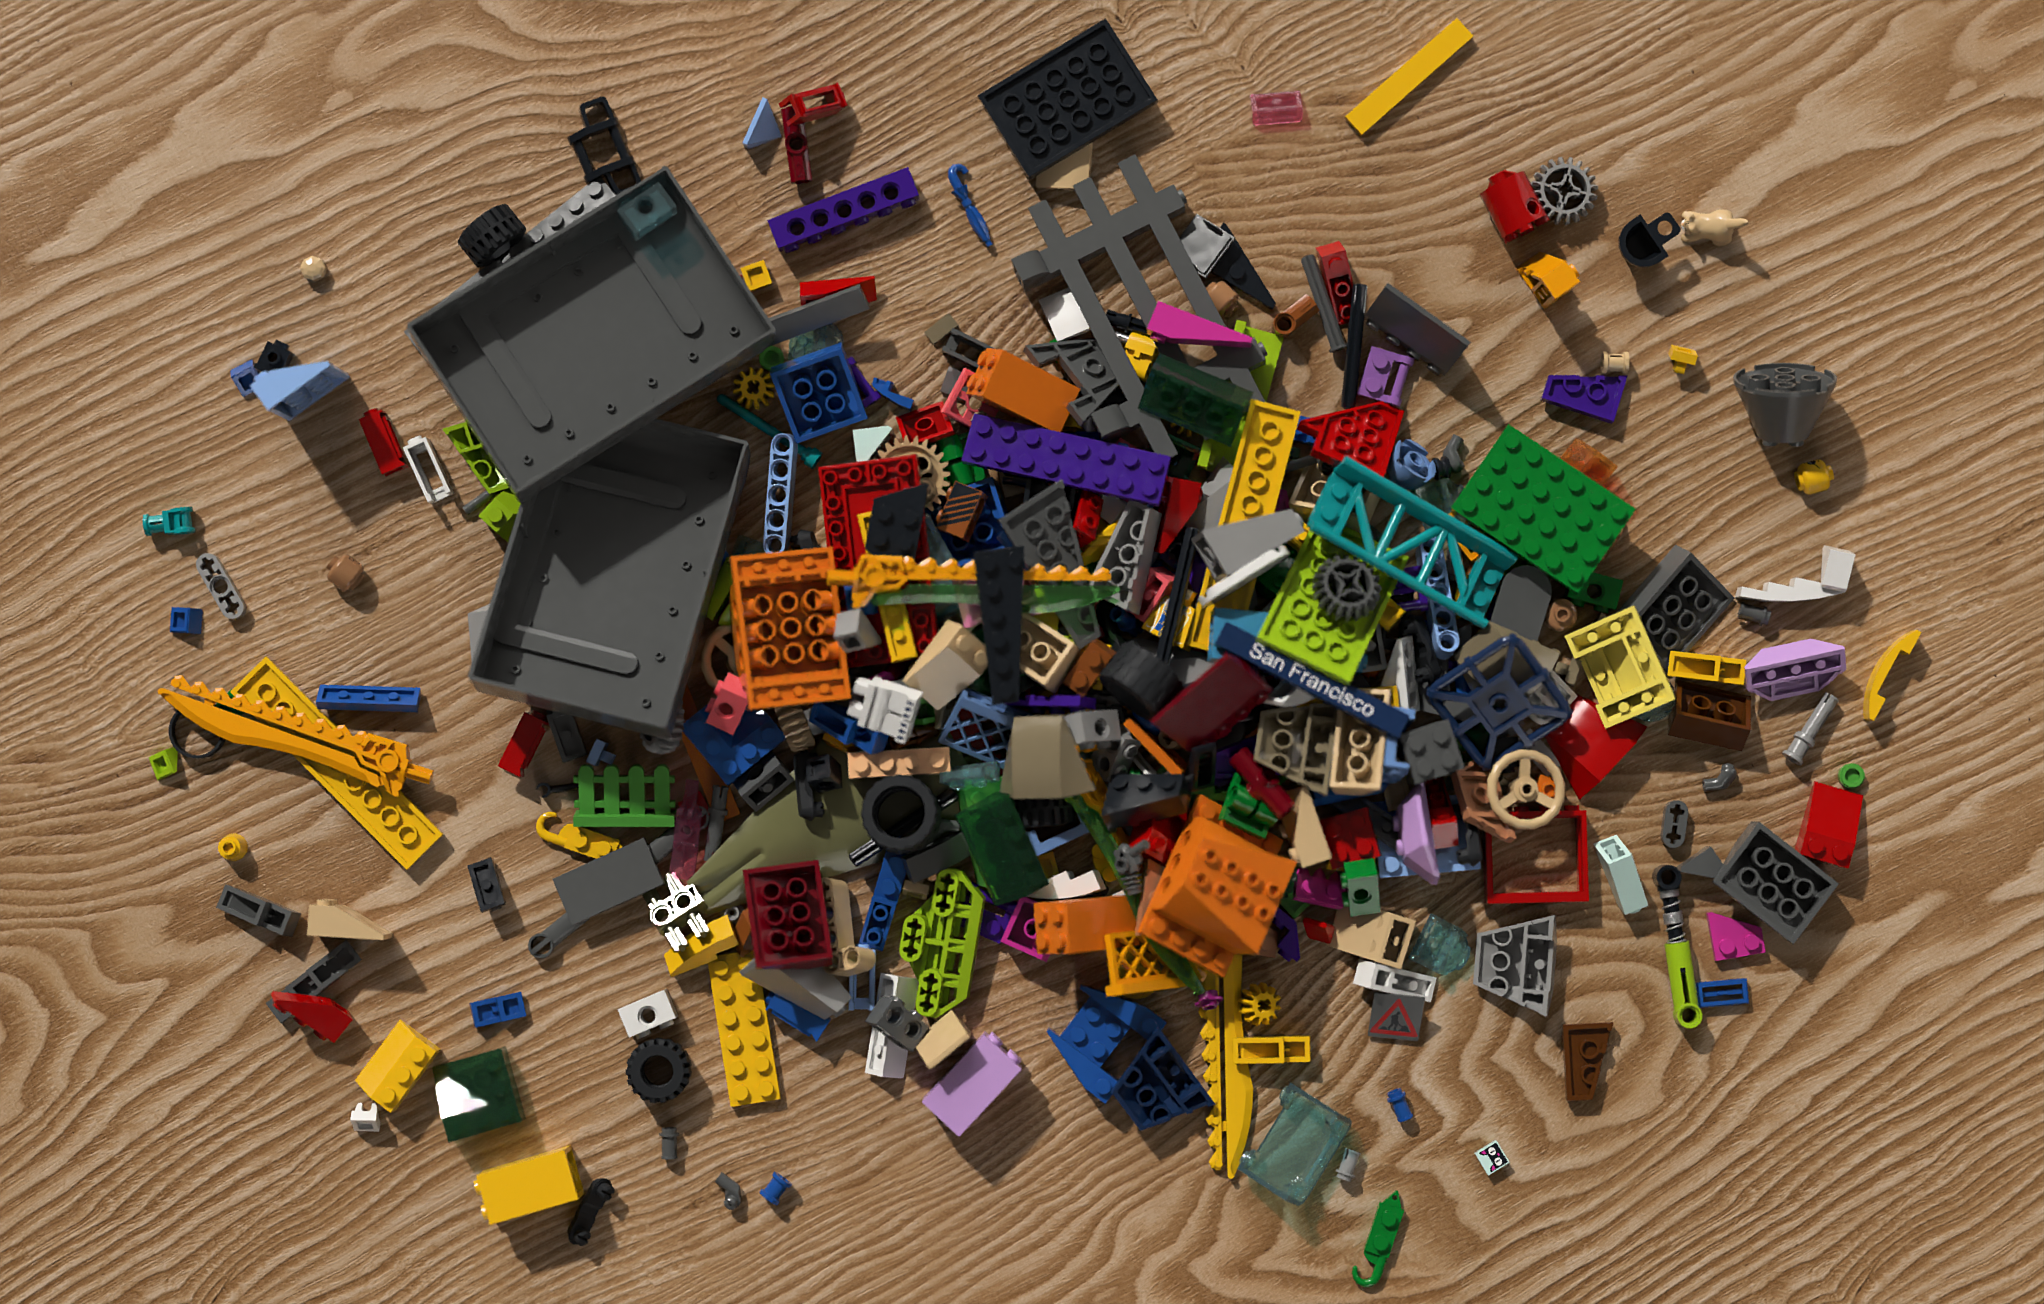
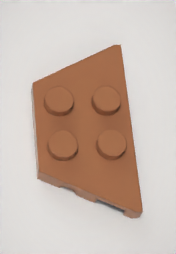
[1450,753,1516,843]

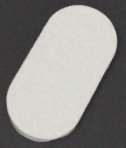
[1198,545,1290,608]

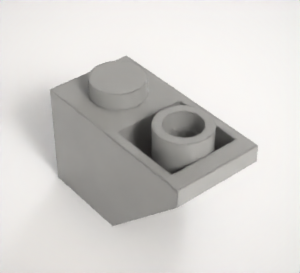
[834,608,882,653]

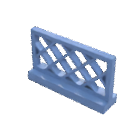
[938,687,1036,769]

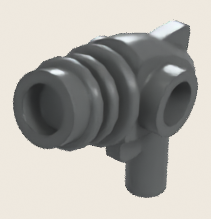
[1113,839,1150,895]

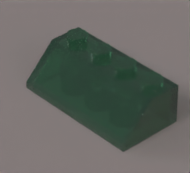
[1138,354,1254,447]
[954,792,1049,906]

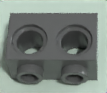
[865,996,929,1052]

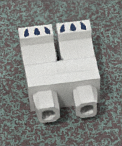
[847,676,923,744]

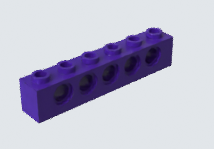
[767,167,920,253]

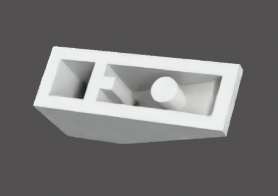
[1381,635,1420,712]
[1353,959,1437,1002]

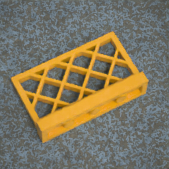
[1104,931,1198,997]

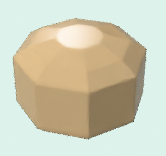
[300,256,327,282]

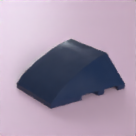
[1111,1027,1215,1131]

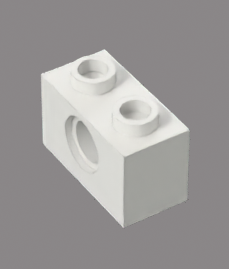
[618,989,678,1039]

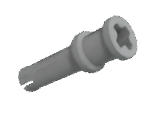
[1782,692,1839,766]

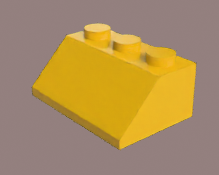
[355,1019,441,1113]

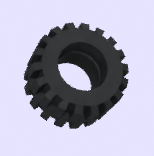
[458,204,526,268]
[1011,796,1076,828]
[626,1038,692,1103]

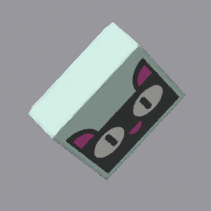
[1474,1140,1510,1175]

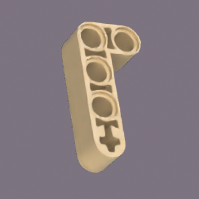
[821,878,876,976]

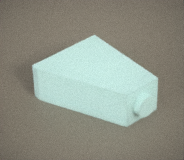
[1593,835,1648,915]

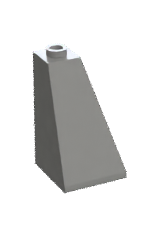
[1191,509,1305,583]
[739,957,852,1020]

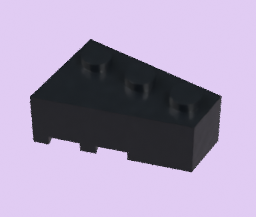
[1101,774,1192,834]

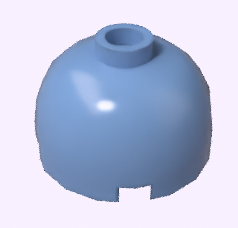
[1386,439,1436,490]

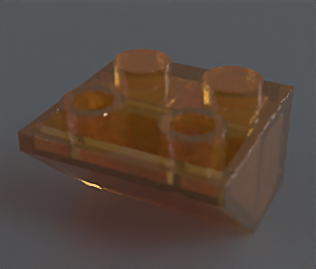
[1560,438,1618,486]

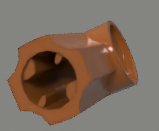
[1271,294,1320,339]

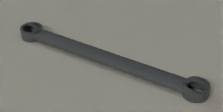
[528,806,710,958]

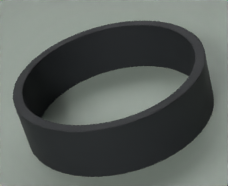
[169,710,226,758]

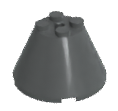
[1733,363,1837,447]

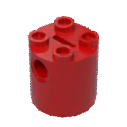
[1480,169,1550,244]

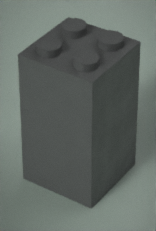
[1396,719,1464,784]

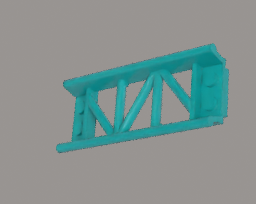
[1306,456,1519,629]

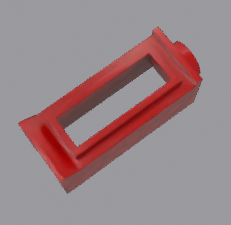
[779,82,847,127]
[359,408,409,477]
[498,710,549,777]

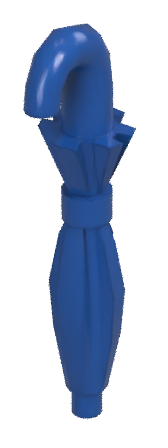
[948,164,993,247]

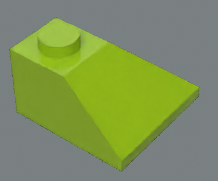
[478,488,521,543]

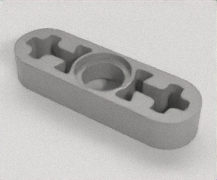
[196,553,246,620]

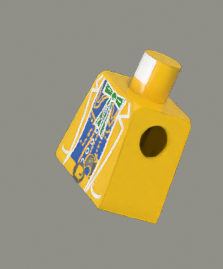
[1142,589,1197,652]

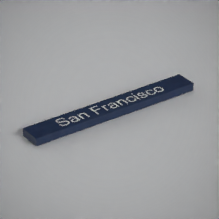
[1214,621,1410,740]

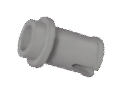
[1336,1148,1361,1182]

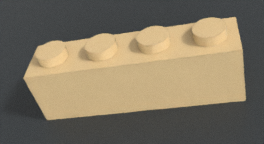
[1329,688,1391,796]

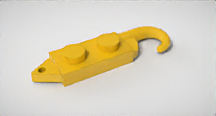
[536,812,623,859]

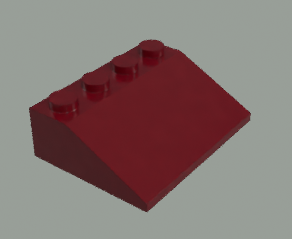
[1151,653,1274,755]
[743,860,833,969]

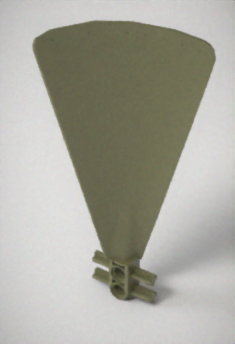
[642,675,975,953]

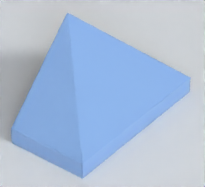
[742,97,782,149]

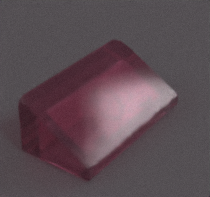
[1250,91,1303,125]

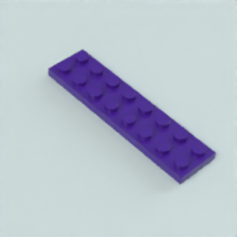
[961,413,1171,507]

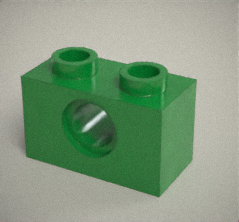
[1564,572,1624,614]
[1340,858,1381,917]

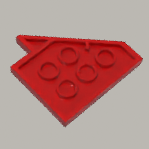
[1296,401,1404,477]

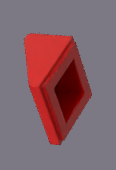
[1303,917,1335,944]

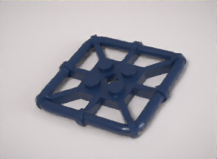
[1426,633,1573,771]

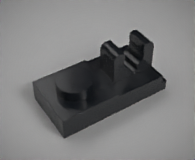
[467,857,506,913]

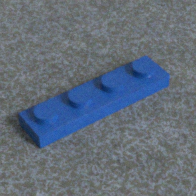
[316,684,421,712]

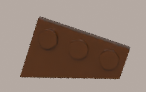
[1562,1022,1614,1101]

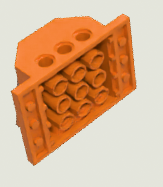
[730,547,851,710]
[1137,794,1297,977]

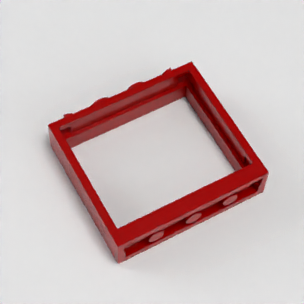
[1482,805,1589,904]

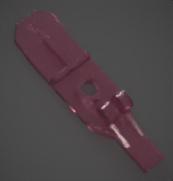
[669,779,702,880]

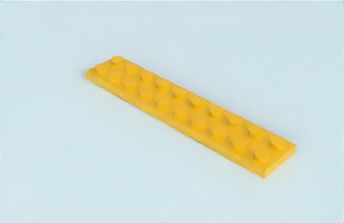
[1187,399,1301,651]
[230,656,444,870]

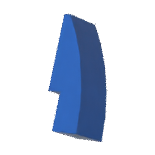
[809,701,889,755]

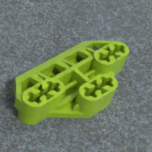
[899,868,986,1018]

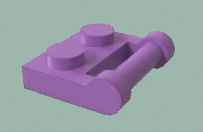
[1357,346,1415,407]

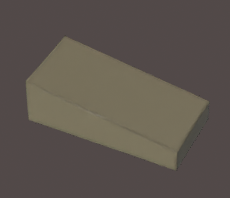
[924,313,958,345]

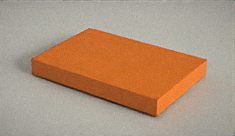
[1123,717,1188,776]

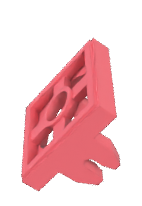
[941,368,999,429]

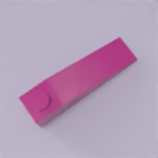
[1147,301,1253,348]

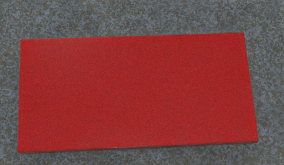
[818,454,938,668]

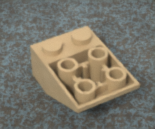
[1326,907,1416,969]

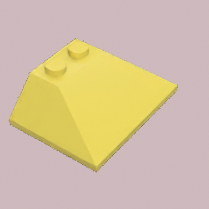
[1565,605,1676,729]

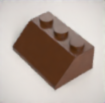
[1668,680,1751,751]

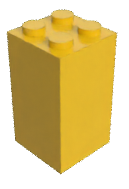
[474,1145,585,1225]

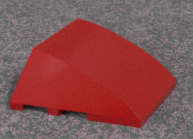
[1544,693,1647,800]

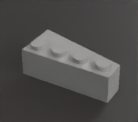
[1088,500,1162,615]

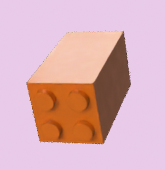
[966,348,1080,432]
[1034,895,1140,954]

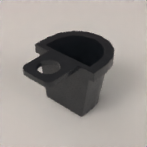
[1618,212,1681,267]

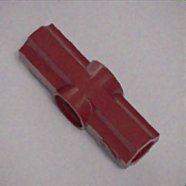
[781,106,813,184]
[1229,747,1296,820]

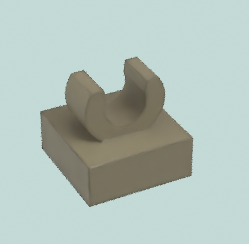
[1554,658,1582,687]

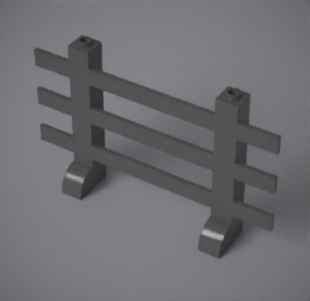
[1011,154,1268,458]

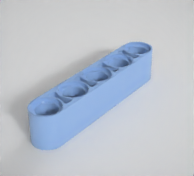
[763,433,798,553]
[1415,537,1459,660]

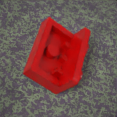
[1073,490,1104,548]

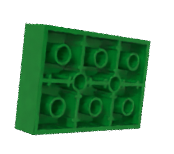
[1451,424,1636,595]

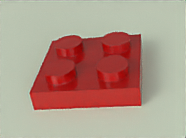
[1319,807,1382,870]

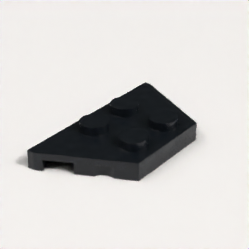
[865,484,929,581]

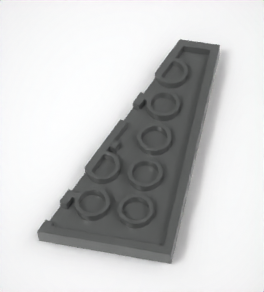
[997,479,1101,649]

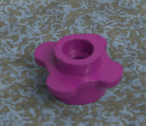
[1195,990,1223,1010]

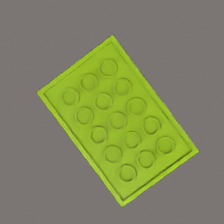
[1255,526,1409,686]

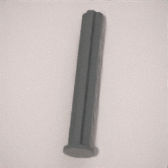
[1301,254,1347,353]

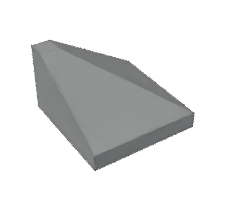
[940,366,968,400]

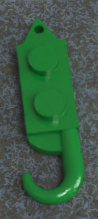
[1352,1190,1404,1287]

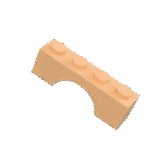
[848,747,951,780]

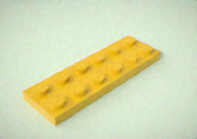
[708,950,781,1107]

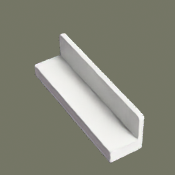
[865,973,919,1078]

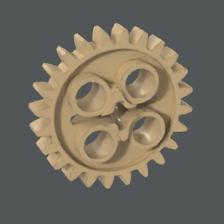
[872,435,951,511]

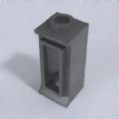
[942,328,995,370]

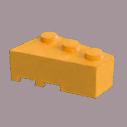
[1516,252,1580,309]

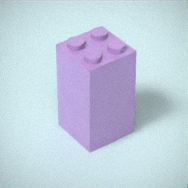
[922,1031,1022,1137]

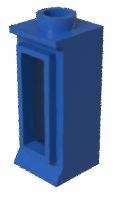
[765,991,831,1042]

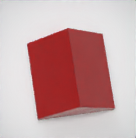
[896,401,955,446]

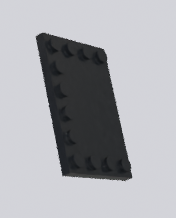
[978,18,1158,180]

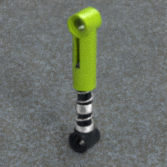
[1652,864,1702,1028]

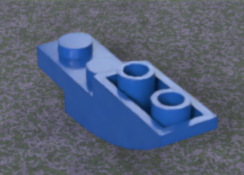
[859,851,906,951]

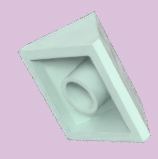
[853,426,894,462]

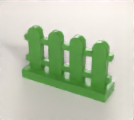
[573,764,677,827]

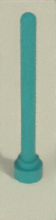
[717,394,823,470]

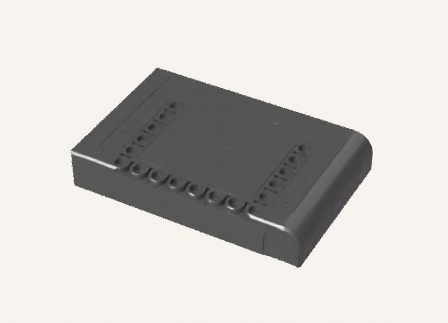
[407,166,776,503]
[468,419,751,740]

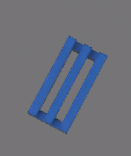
[1695,978,1749,1008]

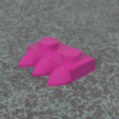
[1292,867,1345,910]

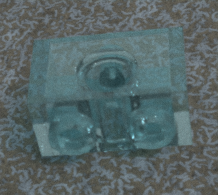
[617,182,677,241]

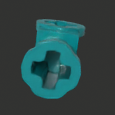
[142,507,196,536]

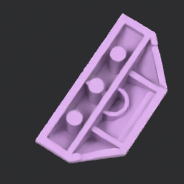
[1744,639,1846,701]
[1392,782,1440,885]

